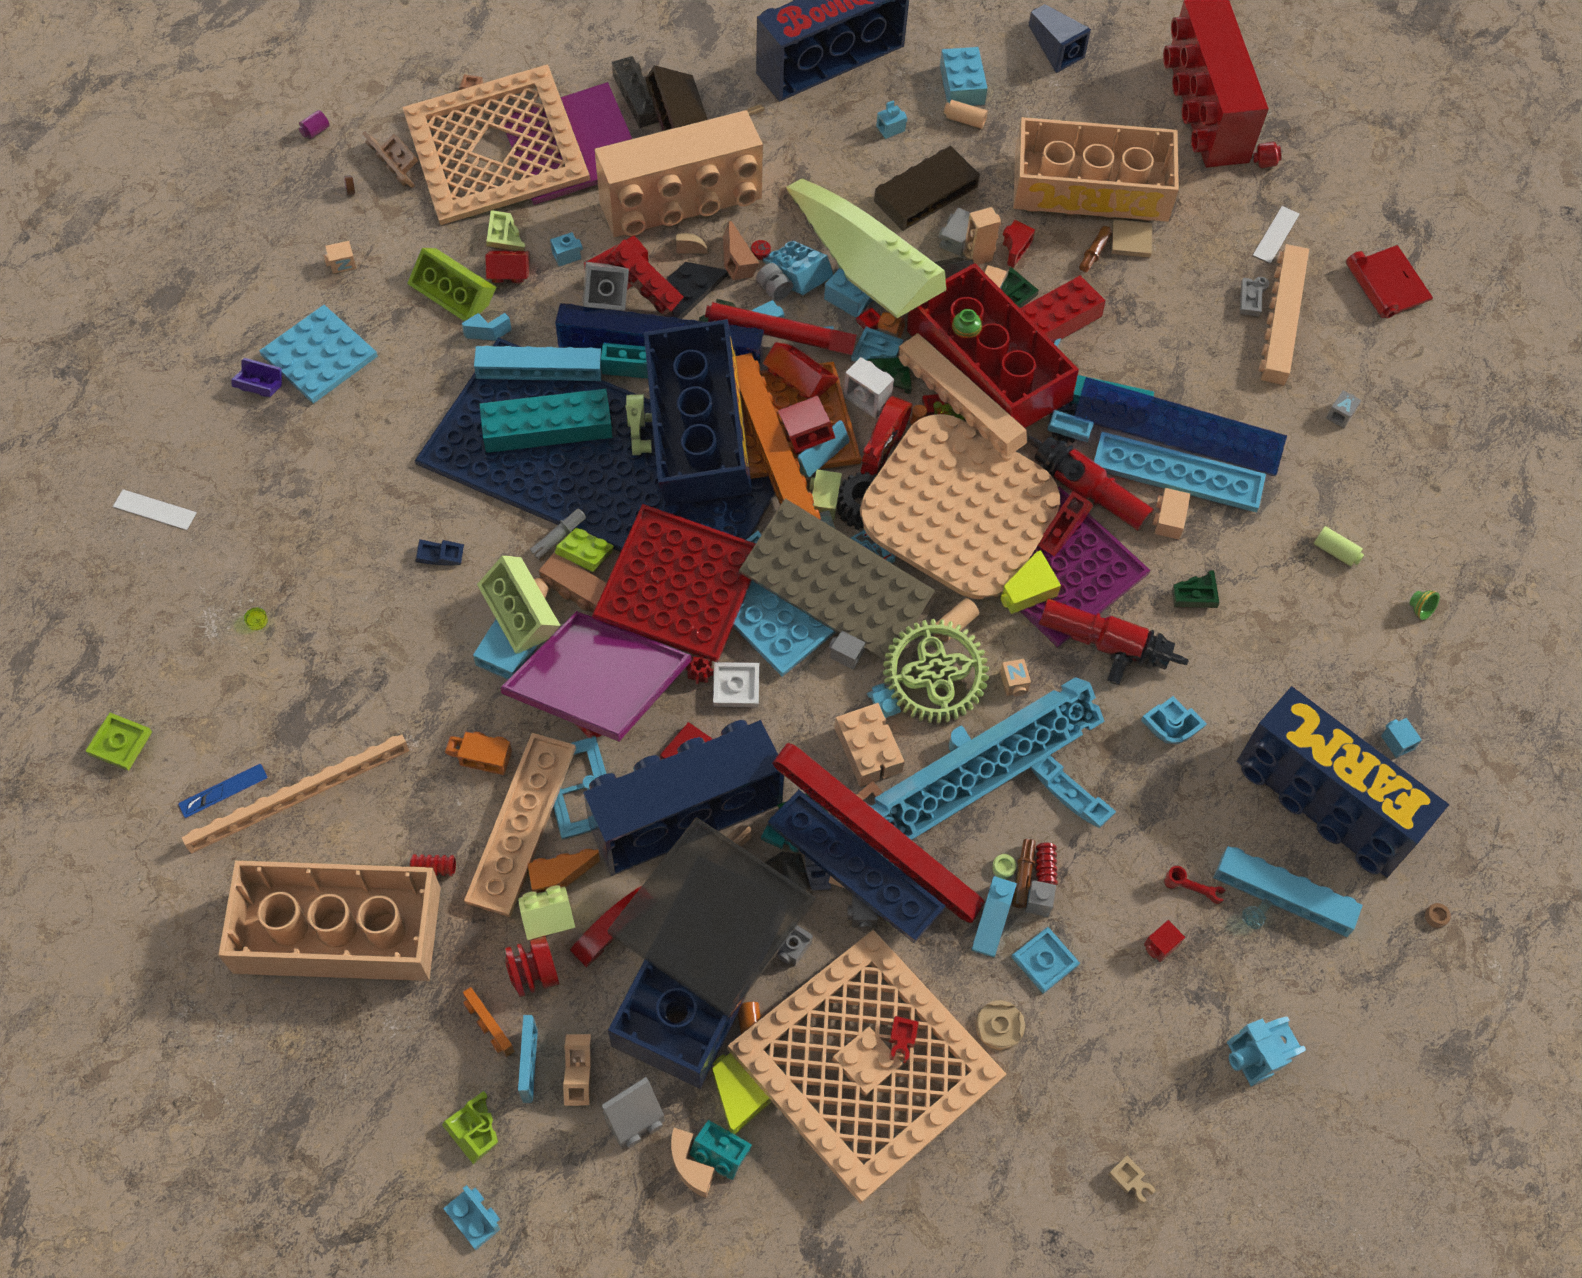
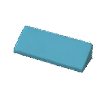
[798,420,850,477]

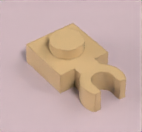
[1108,1155,1155,1204]

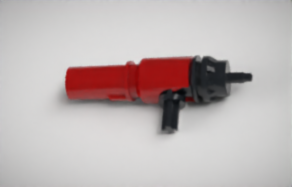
[1027,436,1154,531]
[1038,598,1189,685]

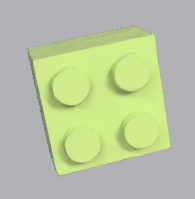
[518,885,575,940]

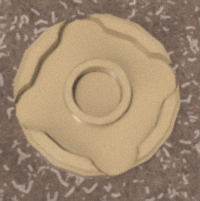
[976,1000,1025,1050]

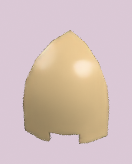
[676,233,708,254]

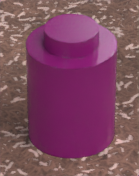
[298,110,330,139]

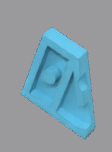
[851,327,904,362]

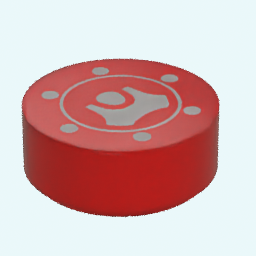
[751,240,771,260]

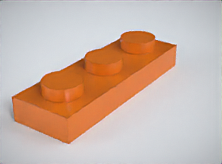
[463,987,515,1058]

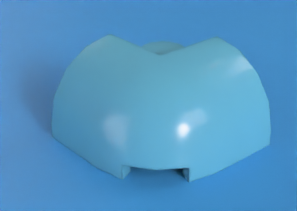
[1141,696,1207,745]

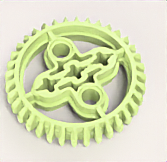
[883,619,989,723]

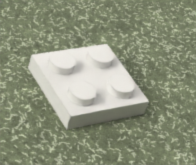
[713,662,759,707]

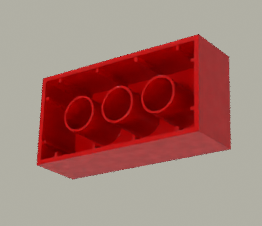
[1163,0,1269,168]
[907,263,1079,428]

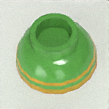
[952,309,982,338]
[1410,590,1440,620]

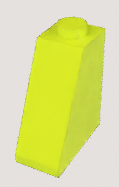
[1001,550,1061,614]
[712,1053,771,1134]

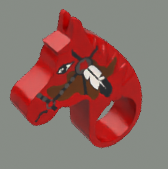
[860,396,913,475]

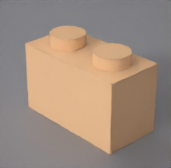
[1152,488,1190,540]

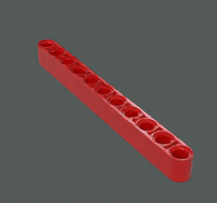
[773,743,985,923]

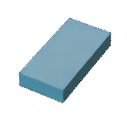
[1047,410,1094,442]

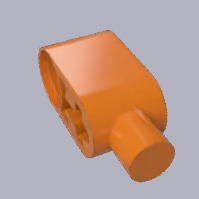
[878,311,905,338]

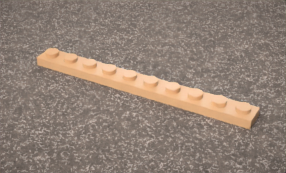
[182,734,409,854]

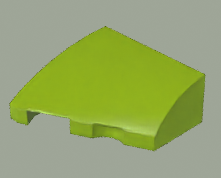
[442,1091,498,1164]

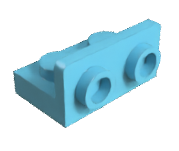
[443,1185,501,1250]

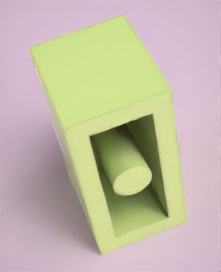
[809,470,842,520]

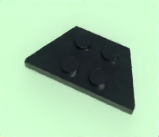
[666,262,728,323]

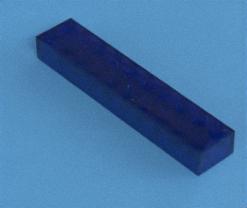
[555,303,764,370]

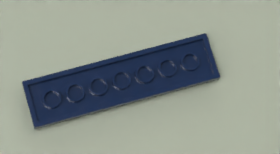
[768,789,945,943]

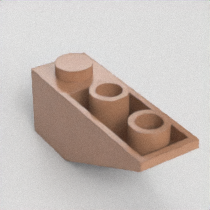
[723,221,759,280]

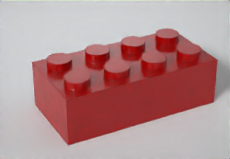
[1020,275,1106,343]

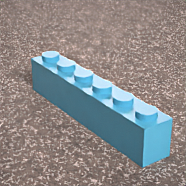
[474,346,601,381]
[1213,846,1363,937]

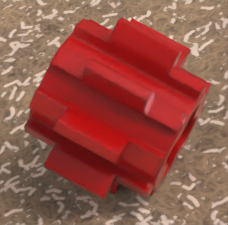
[686,655,714,684]

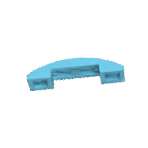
[1031,755,1116,828]

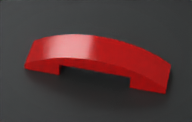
[570,886,657,968]

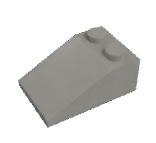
[602,1077,665,1149]

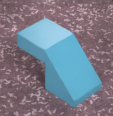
[462,313,512,341]

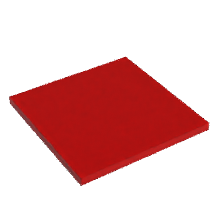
[592,504,756,663]

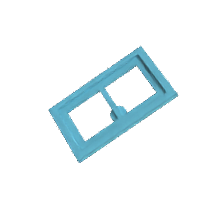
[553,736,606,840]

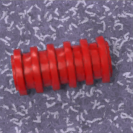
[1036,842,1058,886]
[410,854,456,877]

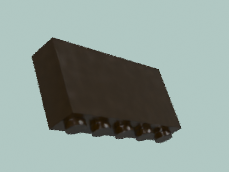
[645,65,708,131]
[874,145,980,231]

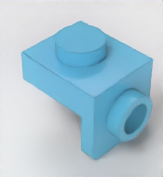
[867,683,901,718]

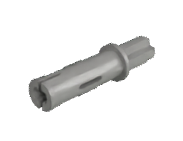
[530,509,586,560]

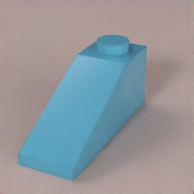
[972,876,1017,958]

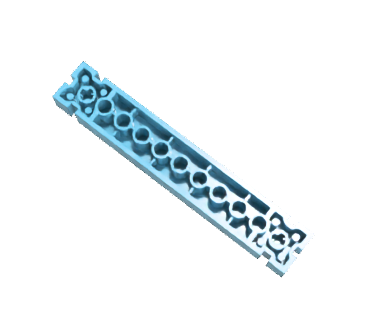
[862,677,1105,857]

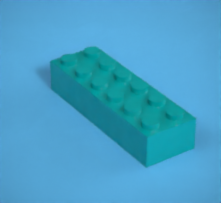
[480,389,613,453]

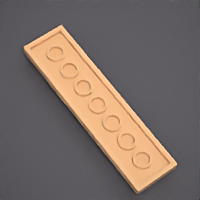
[464,733,576,917]

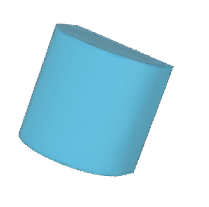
[949,725,971,752]

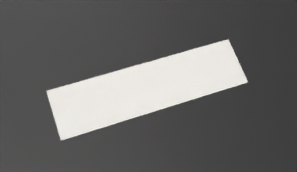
[1253,206,1299,263]
[113,490,197,530]

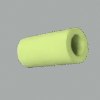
[1314,526,1364,567]

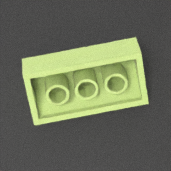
[477,556,560,653]

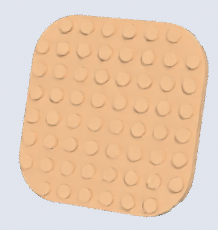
[860,414,1060,599]

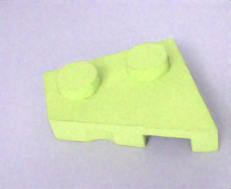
[486,210,525,251]

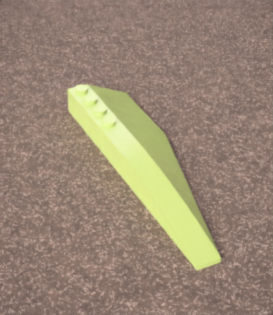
[786,179,946,318]

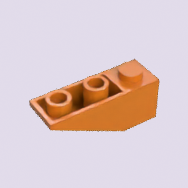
[527,849,600,893]

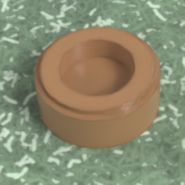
[1425,903,1451,928]

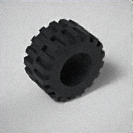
[837,472,877,530]

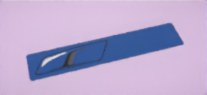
[178,764,268,818]

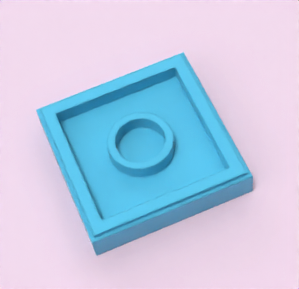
[1011,927,1080,994]

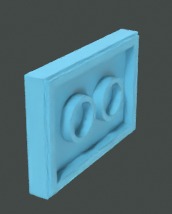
[518,1015,538,1103]

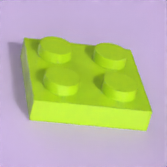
[555,528,614,572]
[85,713,152,771]

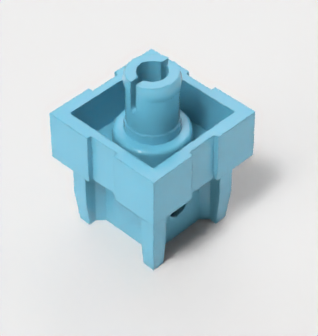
[1227,1017,1306,1087]

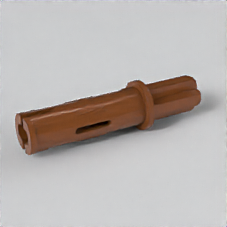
[1079,226,1112,273]
[1011,839,1036,908]

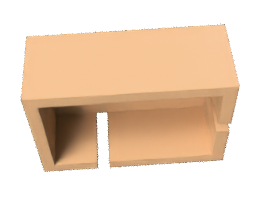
[835,703,905,787]

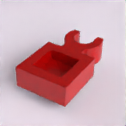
[889,1016,919,1063]

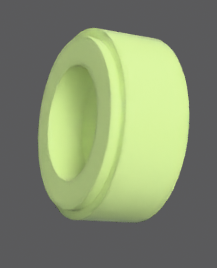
[992,854,1017,879]

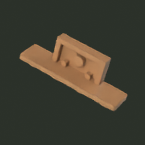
[362,131,419,188]

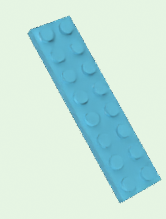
[1094,432,1266,513]

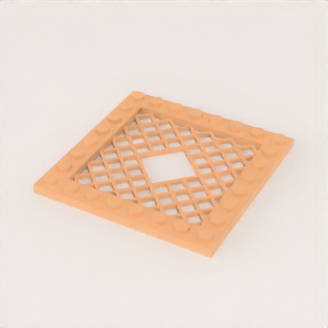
[402,64,590,225]

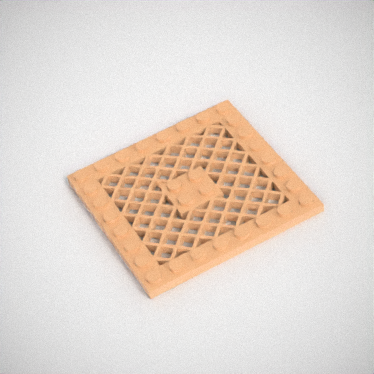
[727,930,1006,1204]

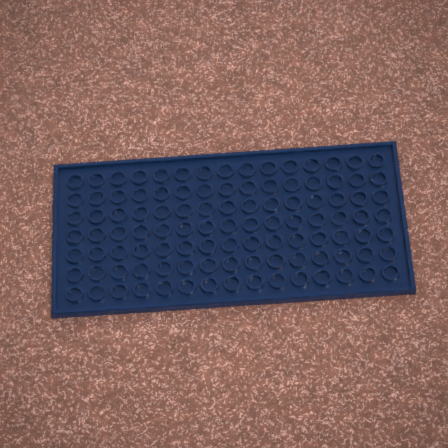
[415,337,775,552]

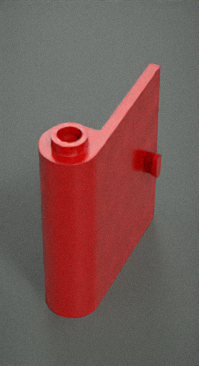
[1345,245,1433,318]

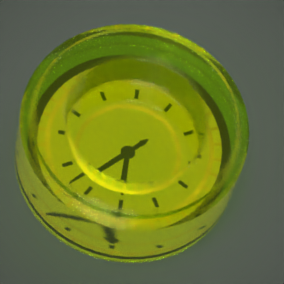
[244,607,268,630]

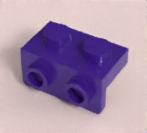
[231,358,282,397]

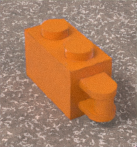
[445,731,512,775]

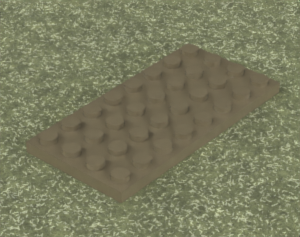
[739,498,935,661]

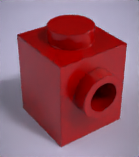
[1144,920,1185,962]

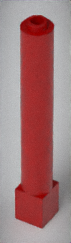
[705,302,857,355]

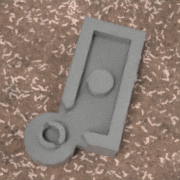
[1240,277,1270,317]

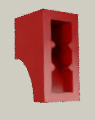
[1003,220,1035,268]

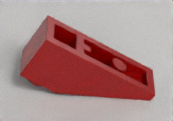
[1037,491,1093,557]

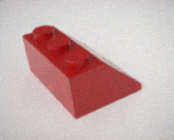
[763,342,839,399]

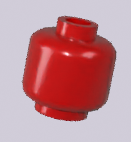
[1253,141,1282,169]

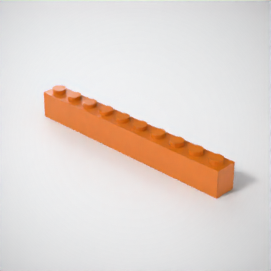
[736,353,821,520]

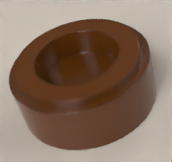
[344,175,355,196]

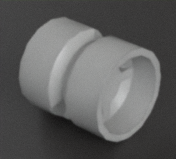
[756,263,793,301]

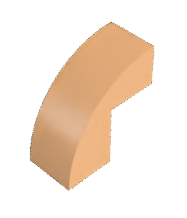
[563,1034,591,1106]
[671,1128,714,1198]

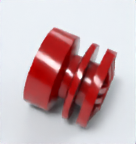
[505,936,560,998]

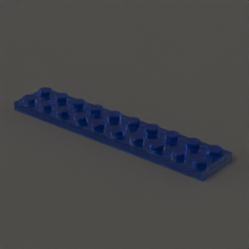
[1074,377,1287,477]

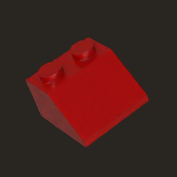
[485,250,530,283]

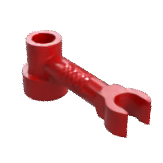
[1164,866,1226,904]

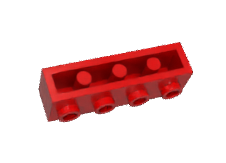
[605,239,684,315]

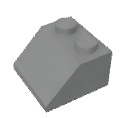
[582,262,629,311]

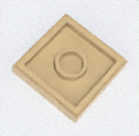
[1111,219,1152,258]

